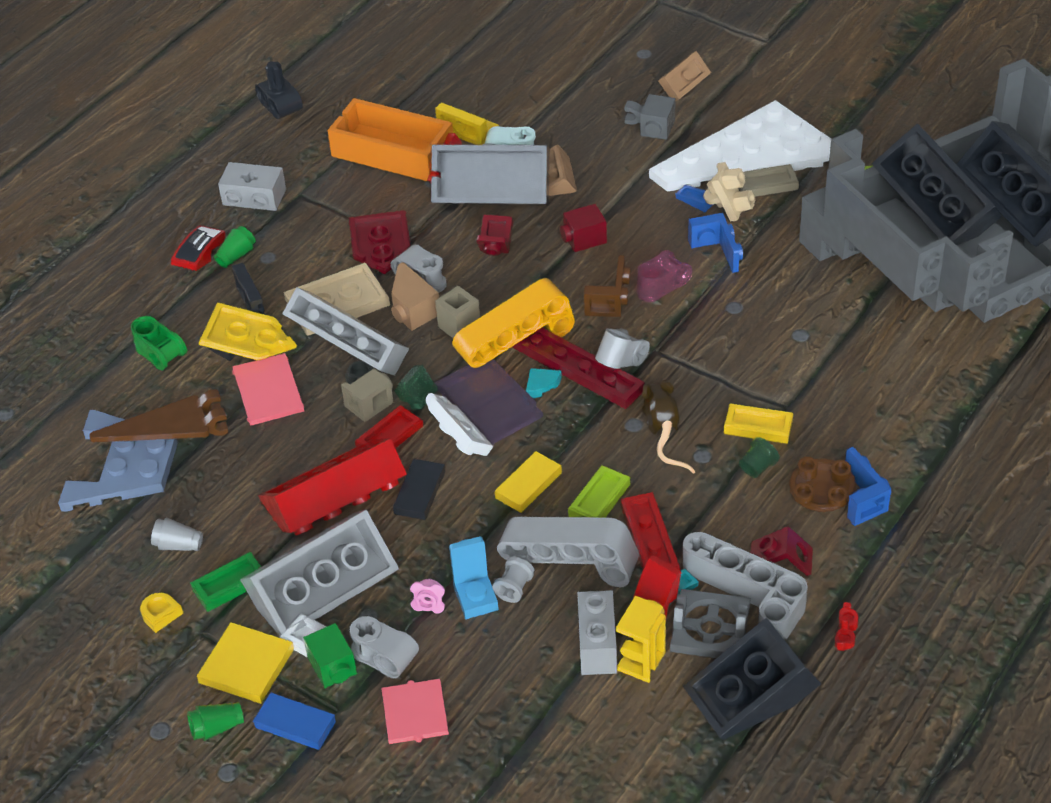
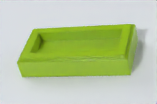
[568,465,630,518]

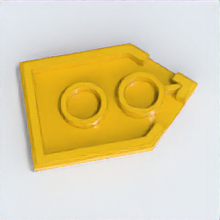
[199,302,297,360]

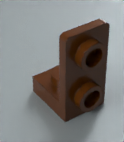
[584,255,631,317]

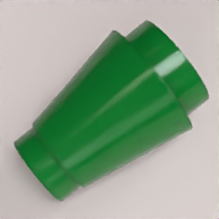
[214,226,256,268]
[187,702,244,741]

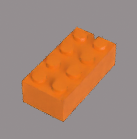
[327,98,453,181]

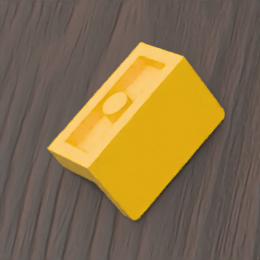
[435,102,499,145]

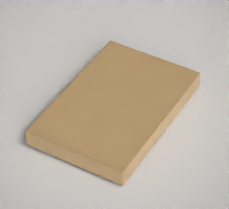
[284,263,390,336]

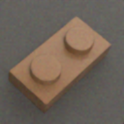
[658,51,711,102]

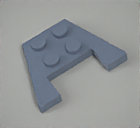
[58,410,178,512]

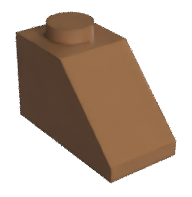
[391,262,439,331]

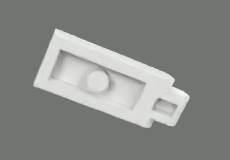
[426,393,493,456]

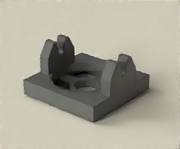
[670,589,751,658]

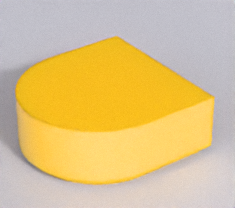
[140,593,184,633]

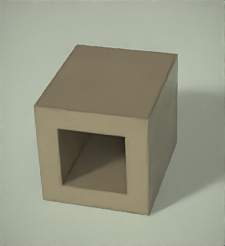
[435,286,480,338]

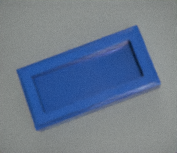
[253,693,336,750]

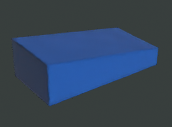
[675,185,714,212]

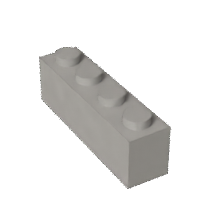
[283,287,409,376]

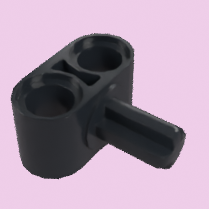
[255,61,303,119]

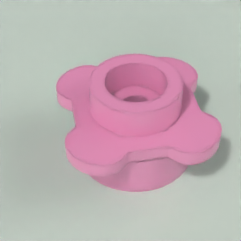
[410,579,445,613]

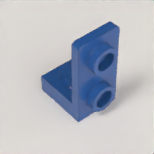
[688,213,743,273]
[845,447,891,526]

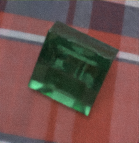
[394,365,438,410]

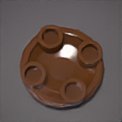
[789,457,856,512]

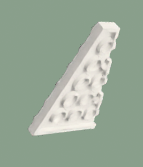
[649,100,831,192]

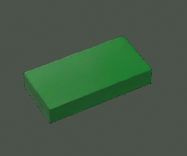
[190,552,261,612]

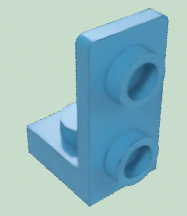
[449,536,499,619]

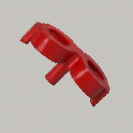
[835,602,859,651]

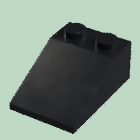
[683,617,821,740]

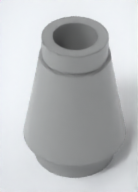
[151,517,203,551]

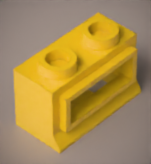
[616,596,666,683]

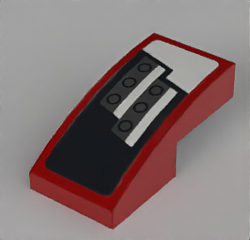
[171,225,225,271]

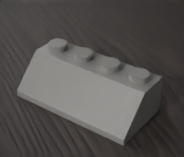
[240,510,399,636]

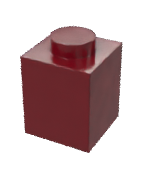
[560,204,607,253]

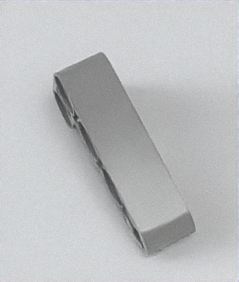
[497,517,639,587]
[683,532,808,639]

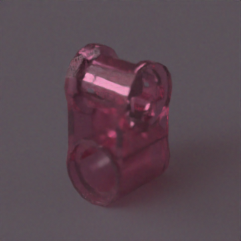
[636,250,692,302]

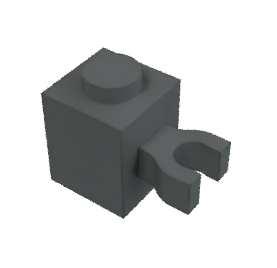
[625,94,676,140]

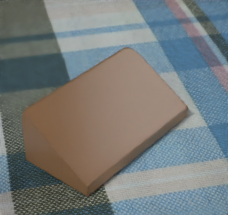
[549,145,577,196]

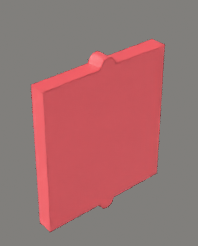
[382,679,449,744]

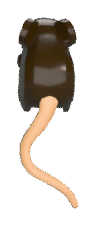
[642,380,695,474]

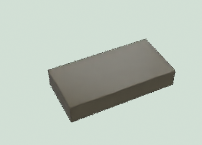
[739,164,799,197]

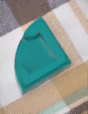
[526,368,562,398]

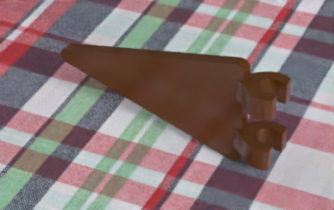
[89,389,228,442]

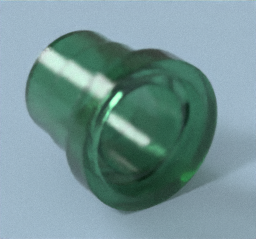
[739,437,780,478]

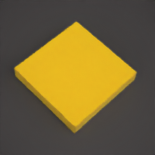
[197,622,294,704]

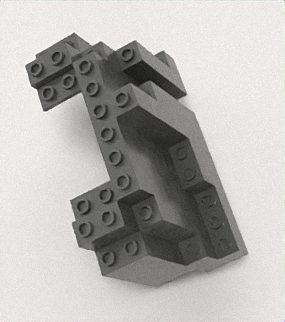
[799,59,1051,323]

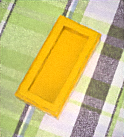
[724,404,793,444]
[495,451,562,513]

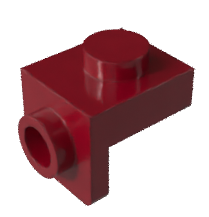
[477,214,514,256]

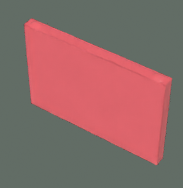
[232,353,304,426]

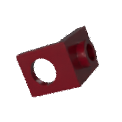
[750,526,813,576]

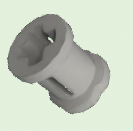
[492,556,534,603]

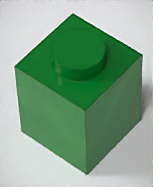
[303,623,357,688]

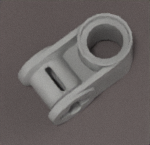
[391,244,447,293]
[595,328,650,369]
[350,616,419,678]

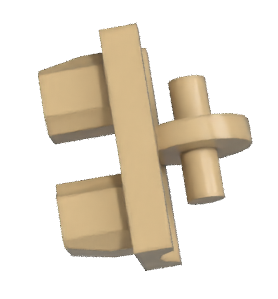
[703,162,755,222]

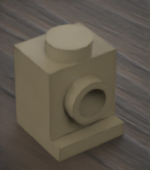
[341,369,394,422]

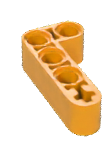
[452,278,575,368]

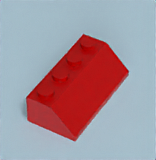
[258,439,407,535]

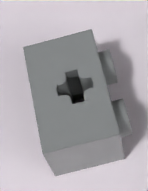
[218,162,286,211]
[577,590,617,675]

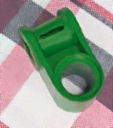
[131,316,187,371]

